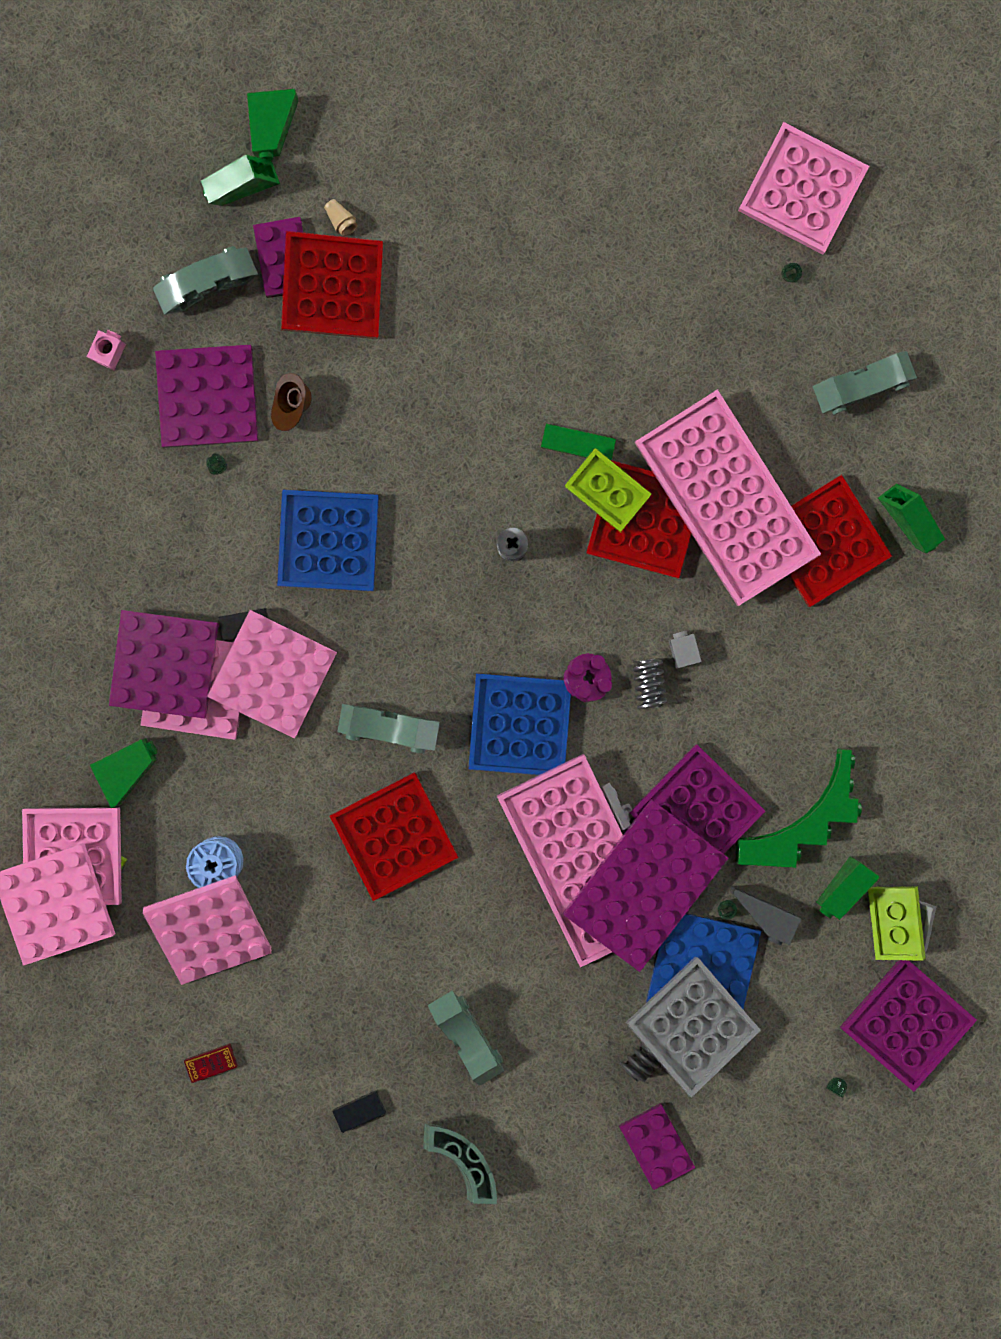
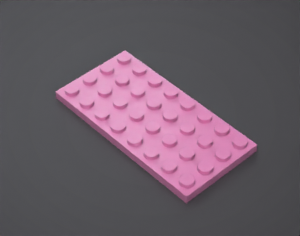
[635,390,821,606]
[497,754,623,967]

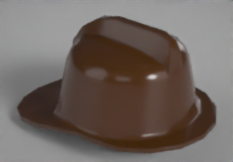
[271,373,312,431]

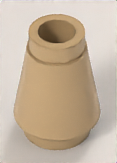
[324,199,357,237]

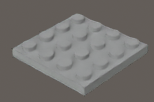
[626,957,761,1098]

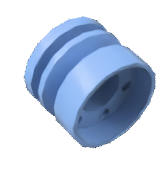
[186,836,243,888]

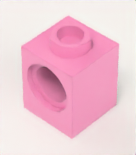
[87,330,126,370]

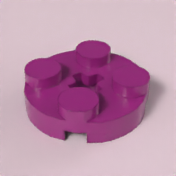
[564,653,612,702]

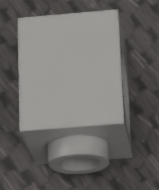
[668,631,701,668]

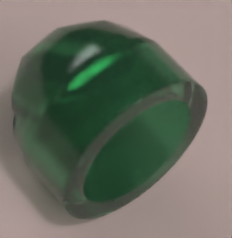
[781,263,802,283]
[206,453,227,475]
[717,900,737,920]
[826,1077,847,1098]

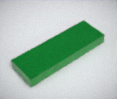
[541,424,616,461]

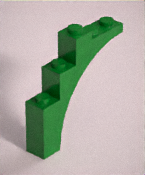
[735,748,862,868]

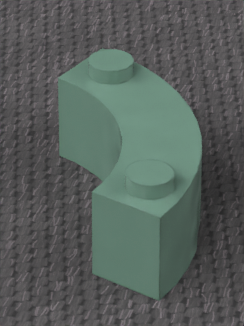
[153,246,258,315]
[813,351,917,415]
[337,704,440,754]
[428,990,504,1085]
[423,1123,497,1204]

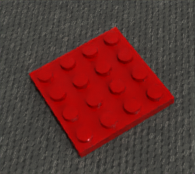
[281,231,383,339]
[586,460,691,579]
[789,475,892,607]
[330,772,459,901]

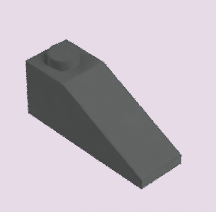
[730,886,801,946]

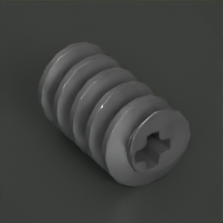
[497,528,528,561]
[632,659,667,709]
[620,1041,660,1082]

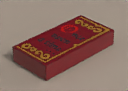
[184,1043,238,1083]

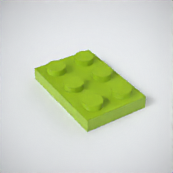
[564,448,651,532]
[868,886,926,961]

